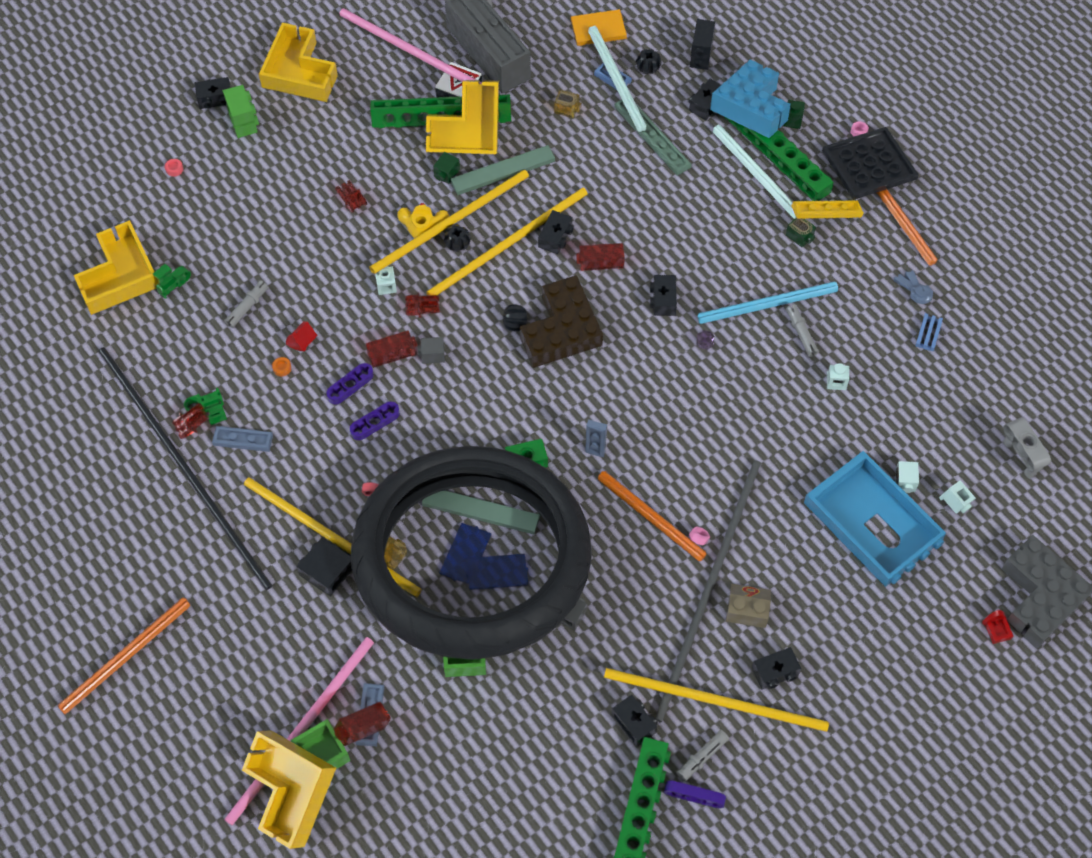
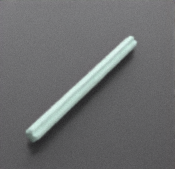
[588,26,647,132]
[713,125,796,219]

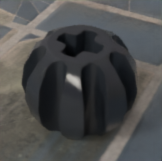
[636,48,662,75]
[444,225,471,252]
[503,304,527,332]

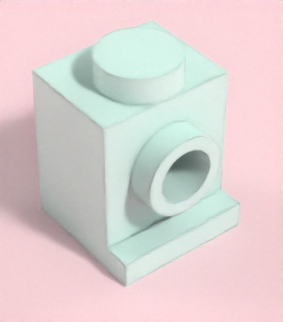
[375,266,397,295]
[827,363,849,390]
[939,480,976,514]

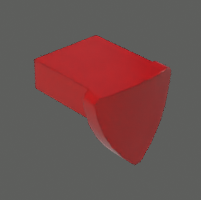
[286,321,318,352]
[982,610,1014,644]

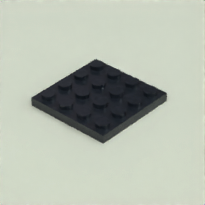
[822,127,919,200]

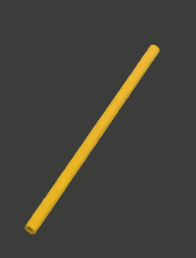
[369,170,529,274]
[426,187,588,299]
[244,477,422,597]
[604,668,829,732]

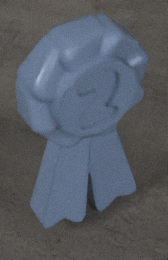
[894,270,933,304]

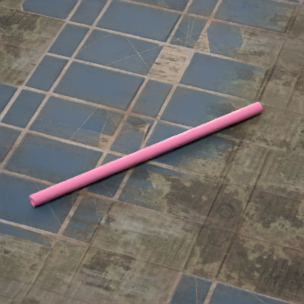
[340,8,482,84]
[224,637,374,826]

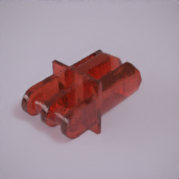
[335,180,367,213]
[405,292,440,318]
[172,403,209,439]

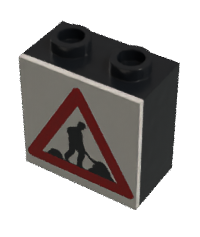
[435,62,482,98]

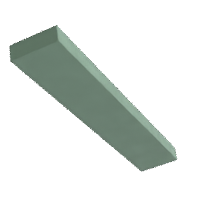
[614,99,691,176]
[451,145,555,196]
[422,490,540,535]

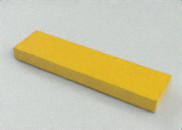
[791,200,864,219]

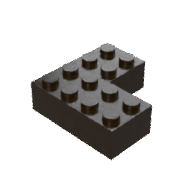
[520,275,603,368]

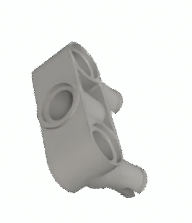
[1003,417,1051,479]

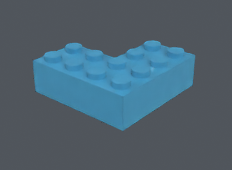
[710,60,791,138]

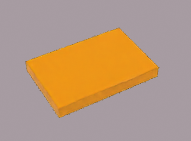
[571,9,627,46]

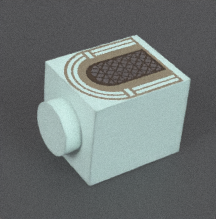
[895,461,919,493]

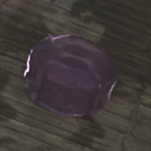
[696,330,715,350]

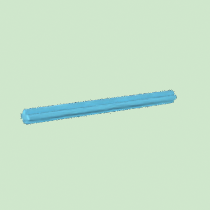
[697,281,838,324]

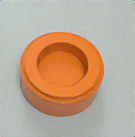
[272,357,292,377]

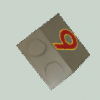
[726,583,771,628]

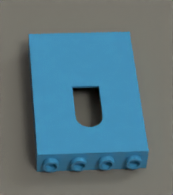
[804,451,946,587]

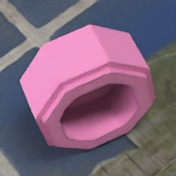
[851,121,869,137]
[689,527,710,545]

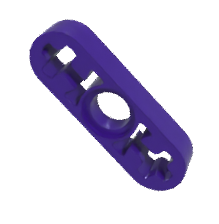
[326,363,374,405]
[350,402,400,441]
[664,780,726,808]

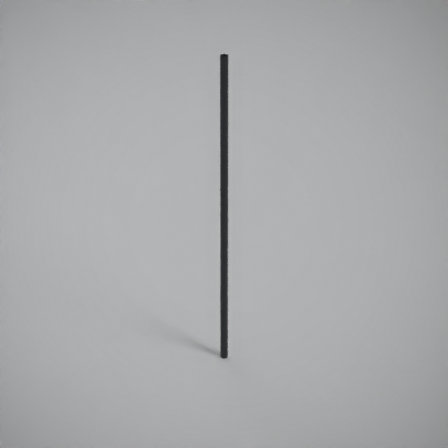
[99,347,272,590]

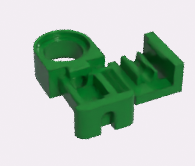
[153,264,191,299]
[184,388,227,425]

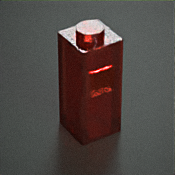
[576,243,625,271]
[366,330,417,368]
[333,702,391,746]

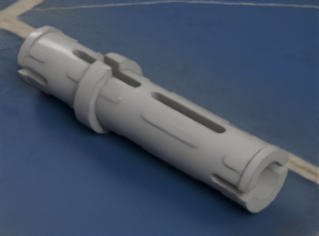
[224,280,269,328]
[786,304,819,357]
[676,730,729,782]

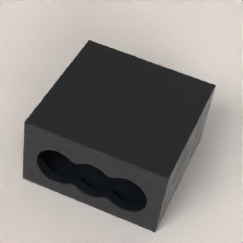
[690,19,716,70]
[297,537,352,597]

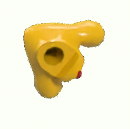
[397,203,449,238]

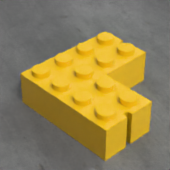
[259,22,338,102]
[426,80,499,154]
[73,220,159,315]
[242,731,336,849]

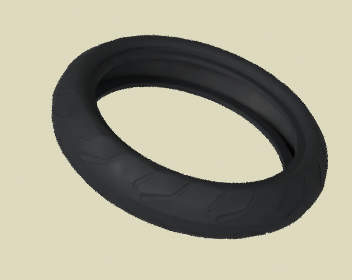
[351,446,592,659]

